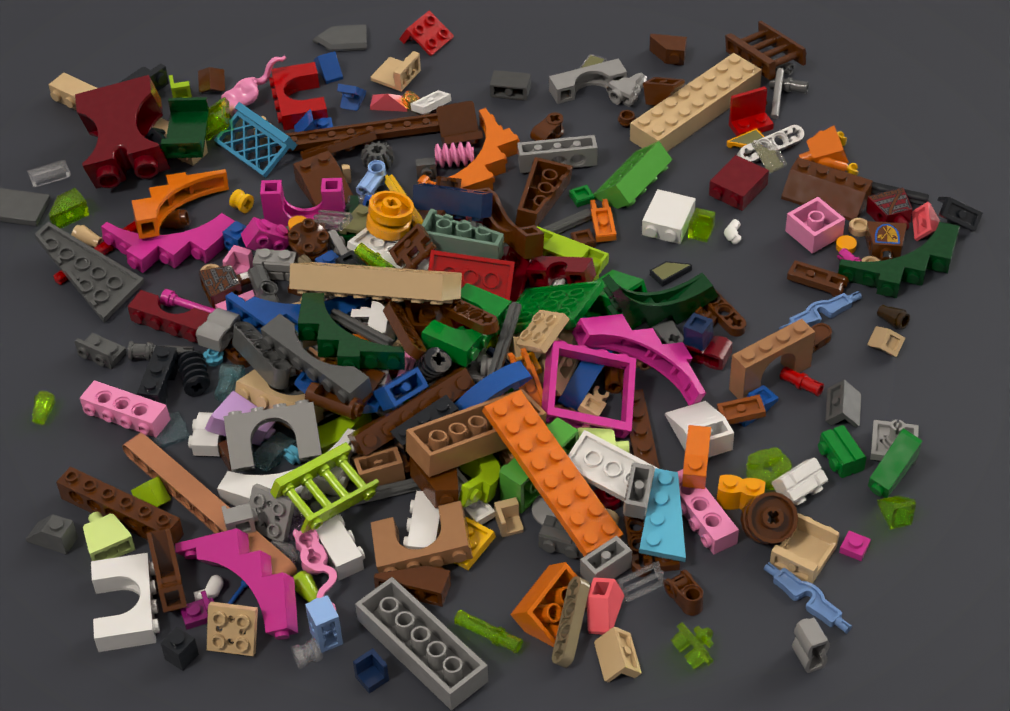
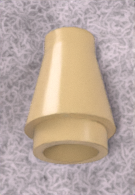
[71,225,103,247]

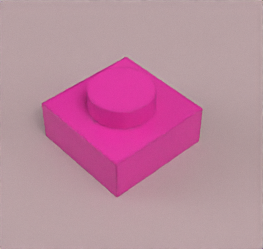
[839,531,871,561]

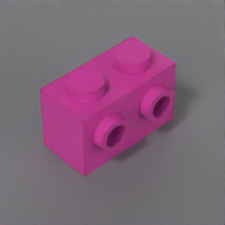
[241,217,289,251]

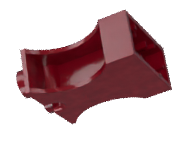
[75,75,170,189]

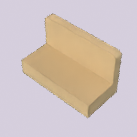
[594,627,642,682]

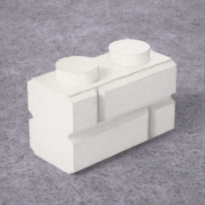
[772,457,828,506]

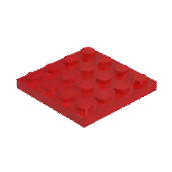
[428,250,515,337]

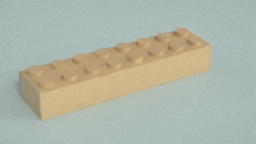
[630,53,762,152]
[289,262,462,304]

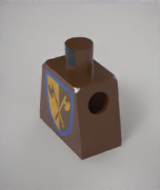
[865,221,907,261]

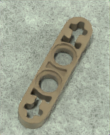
[552,576,590,668]

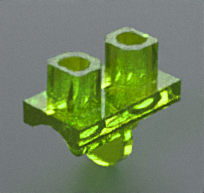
[670,622,714,669]

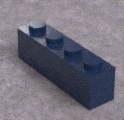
[412,183,493,221]

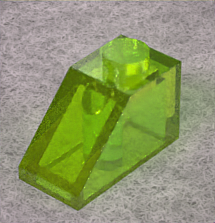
[49,188,90,228]

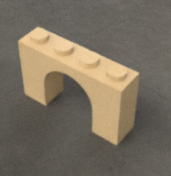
[235,369,328,423]

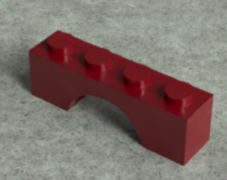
[128,290,210,343]

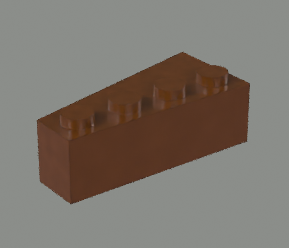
[515,157,573,228]

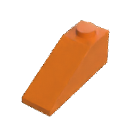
[682,425,711,489]

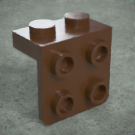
[436,101,483,148]

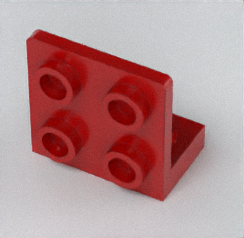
[399,10,454,56]
[729,87,774,136]

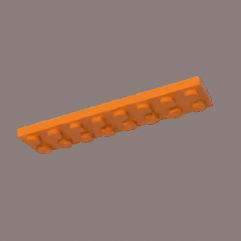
[482,390,623,557]

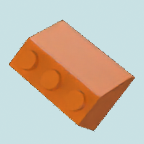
[510,562,587,647]

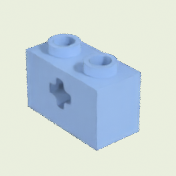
[305,595,343,653]

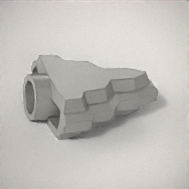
[605,73,647,107]

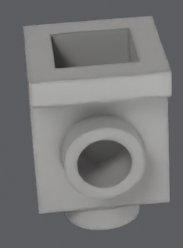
[221,503,258,534]

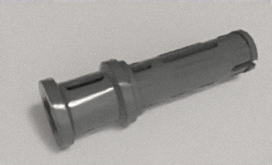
[128,341,194,361]

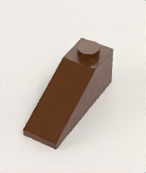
[374,565,451,607]

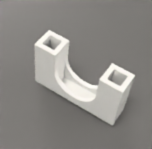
[91,553,160,652]

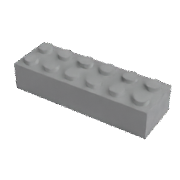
[355,577,489,711]

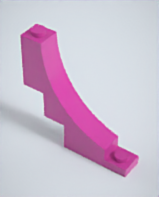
[175,528,298,640]

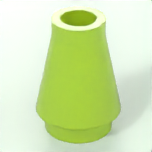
[293,570,319,602]

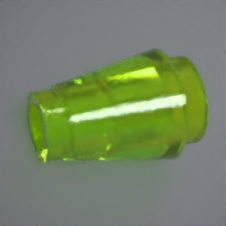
[32,391,56,425]

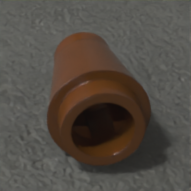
[160,209,190,229]

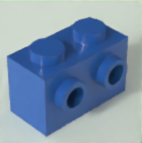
[373,367,428,411]

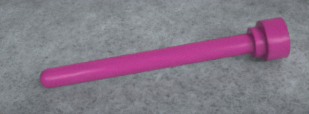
[160,289,215,313]

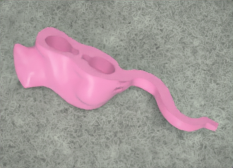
[219,55,286,117]
[293,529,337,610]

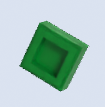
[569,185,595,207]

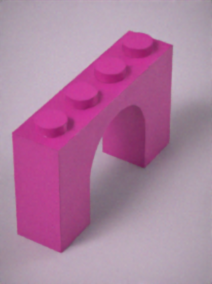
[260,178,346,227]

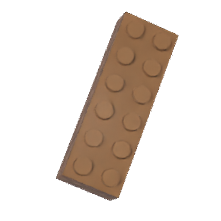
[406,389,547,477]

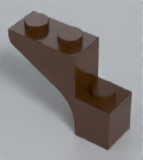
[147,527,187,613]

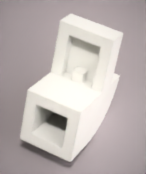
[351,301,396,341]

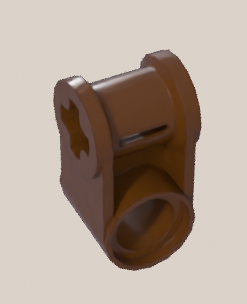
[530,112,564,141]
[663,569,703,616]

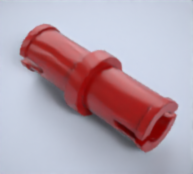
[780,366,824,396]

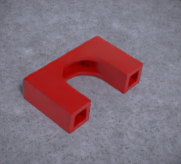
[269,62,328,131]

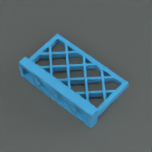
[214,102,297,178]

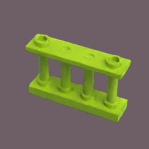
[270,442,379,533]

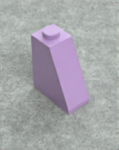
[205,391,276,446]

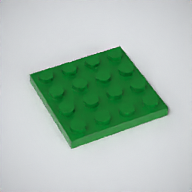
[499,280,604,335]

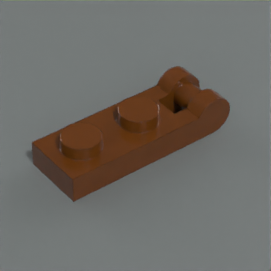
[787,260,849,297]

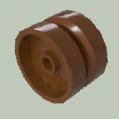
[740,492,798,545]

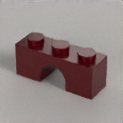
[527,256,596,287]

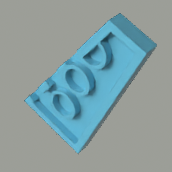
[639,468,686,562]

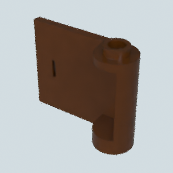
[305,362,386,420]

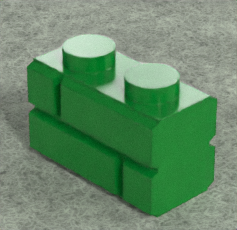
[818,425,866,478]

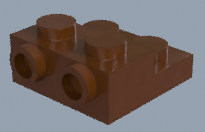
[402,300,453,339]

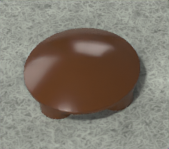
[288,218,329,256]

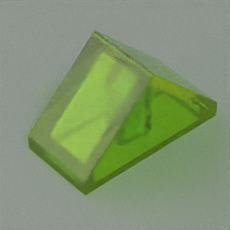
[877,495,916,529]

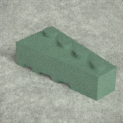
[418,209,504,260]

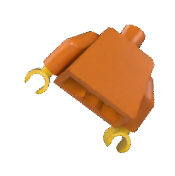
[799,126,859,176]

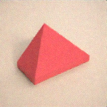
[370,94,410,112]
[912,202,941,241]

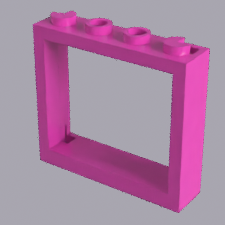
[541,340,636,439]

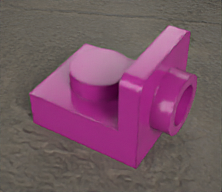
[180,590,214,630]

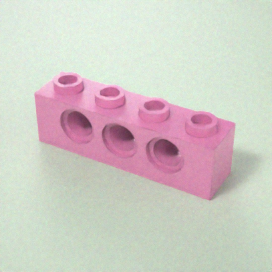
[79,380,171,438]
[677,469,739,555]

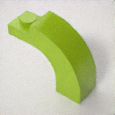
[458,454,500,508]

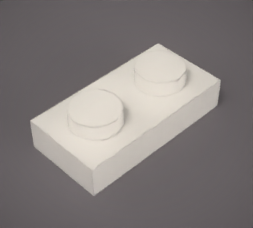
[411,90,451,115]

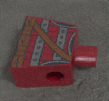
[866,187,912,230]

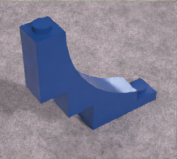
[225,292,372,336]

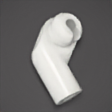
[724,219,741,244]
[193,575,224,601]

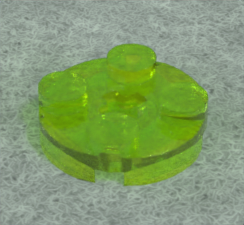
[746,447,792,490]

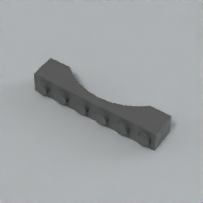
[261,314,372,404]

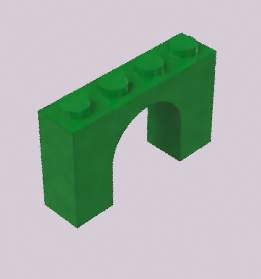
[422,283,511,367]

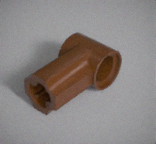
[602,353,624,394]

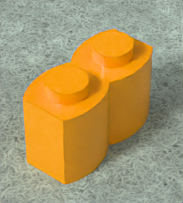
[717,475,766,510]

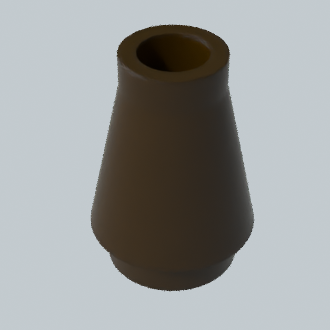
[877,305,910,329]

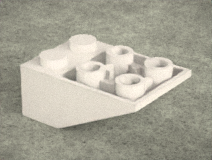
[665,401,734,457]

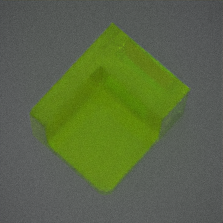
[688,208,716,242]

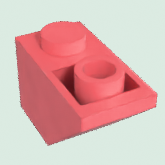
[587,578,625,635]

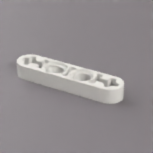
[737,125,804,163]

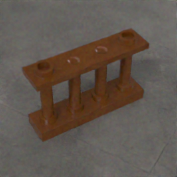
[725,21,807,80]

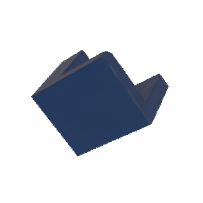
[683,313,713,351]
[353,648,389,694]

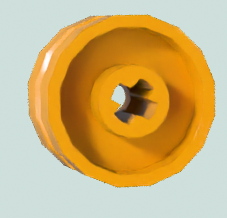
[366,191,414,241]

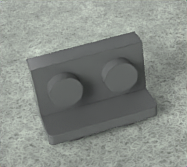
[75,333,127,370]

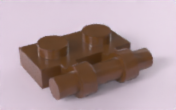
[389,223,437,269]

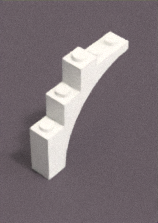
[217,428,356,512]

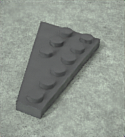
[35,222,144,323]

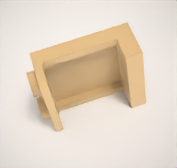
[770,513,839,584]

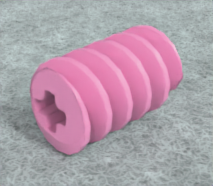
[435,142,474,168]

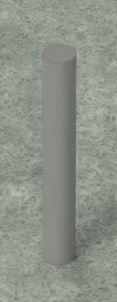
[771,68,784,119]

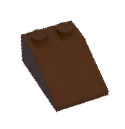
[293,151,353,207]

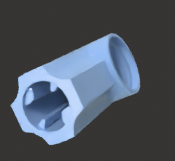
[356,160,386,198]

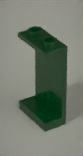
[161,97,209,158]

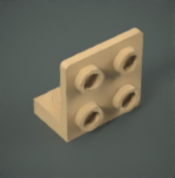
[371,51,421,92]

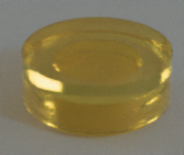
[401,91,420,109]

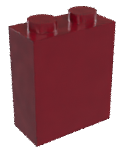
[709,155,769,211]

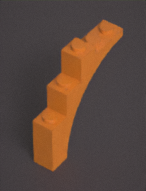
[450,108,520,190]
[132,169,229,239]

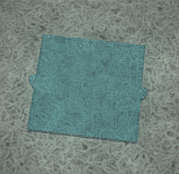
[146,411,189,448]

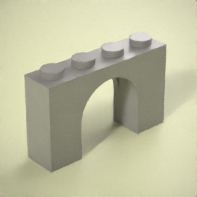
[223,400,322,472]

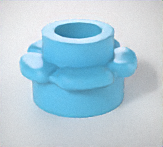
[203,349,224,366]
[284,444,301,465]

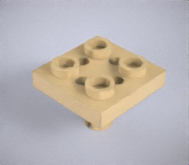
[516,310,570,354]
[206,602,258,656]

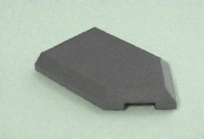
[313,24,367,52]

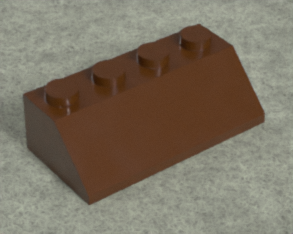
[781,157,873,221]

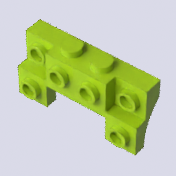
[537,226,609,281]

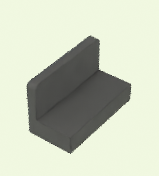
[825,379,861,427]

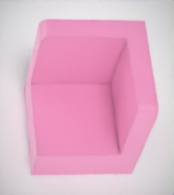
[223,245,253,275]

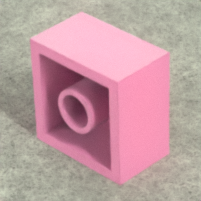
[785,197,845,254]

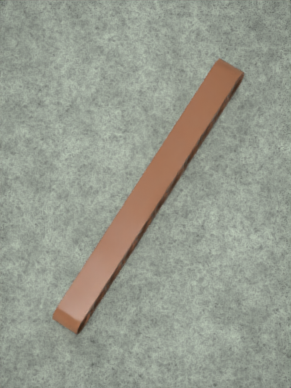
[122,432,297,577]

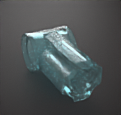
[214,363,245,403]

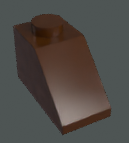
[650,34,687,65]
[643,77,685,106]

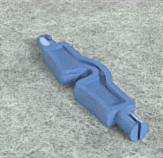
[779,291,862,330]
[764,562,852,634]

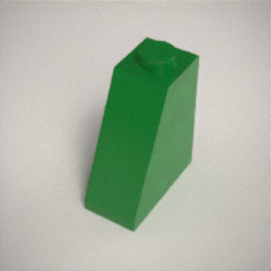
[868,428,923,499]

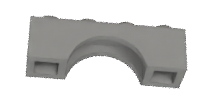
[549,58,627,104]

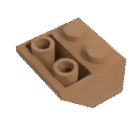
[350,445,405,486]

